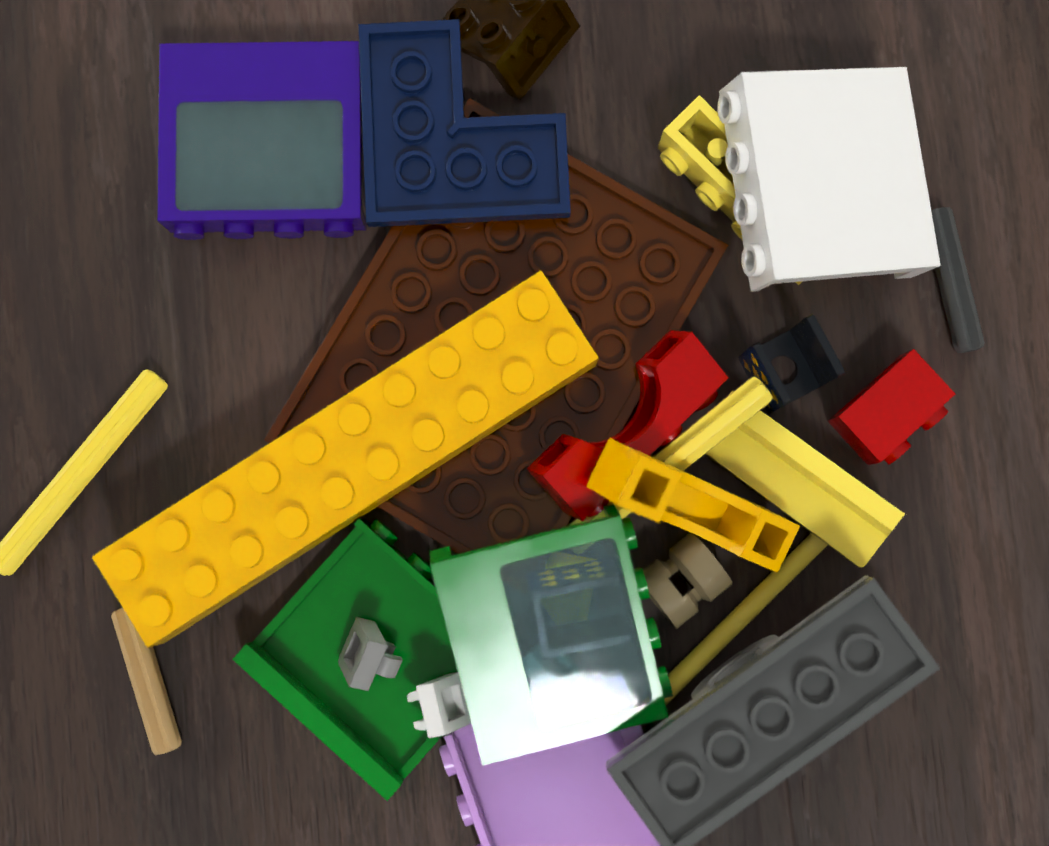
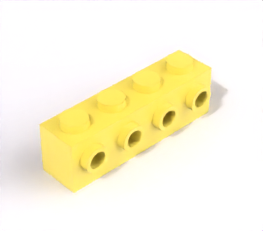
[658,95,803,285]

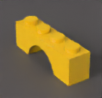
[586,438,800,573]

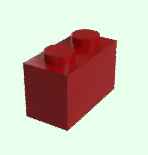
[828,349,956,465]

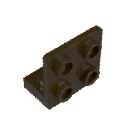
[442,0,580,100]

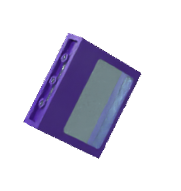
[157,41,367,240]

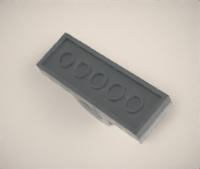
[606,575,940,846]

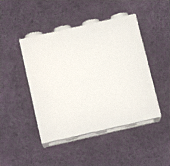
[717,67,941,292]

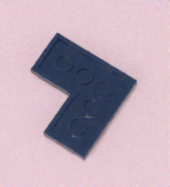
[358,19,571,227]

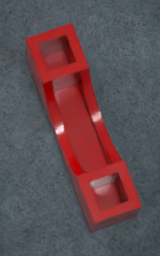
[527,330,729,521]

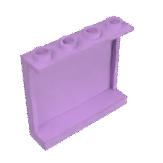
[439,668,660,846]

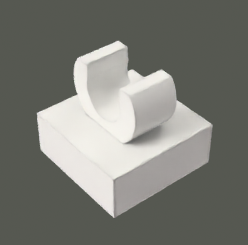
[407,672,471,738]

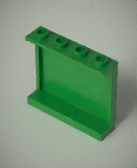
[232,518,458,801]

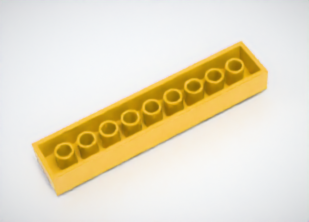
[92,271,599,648]

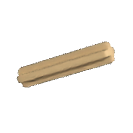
[111,608,182,755]

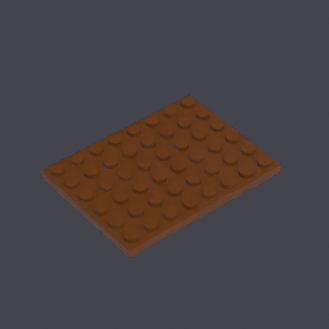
[264,98,728,594]

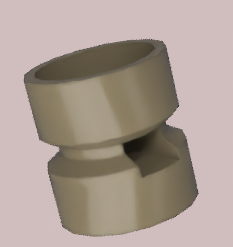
[643,532,733,629]

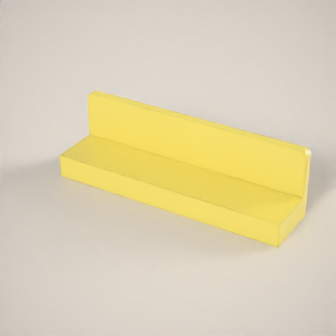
[705,390,905,568]

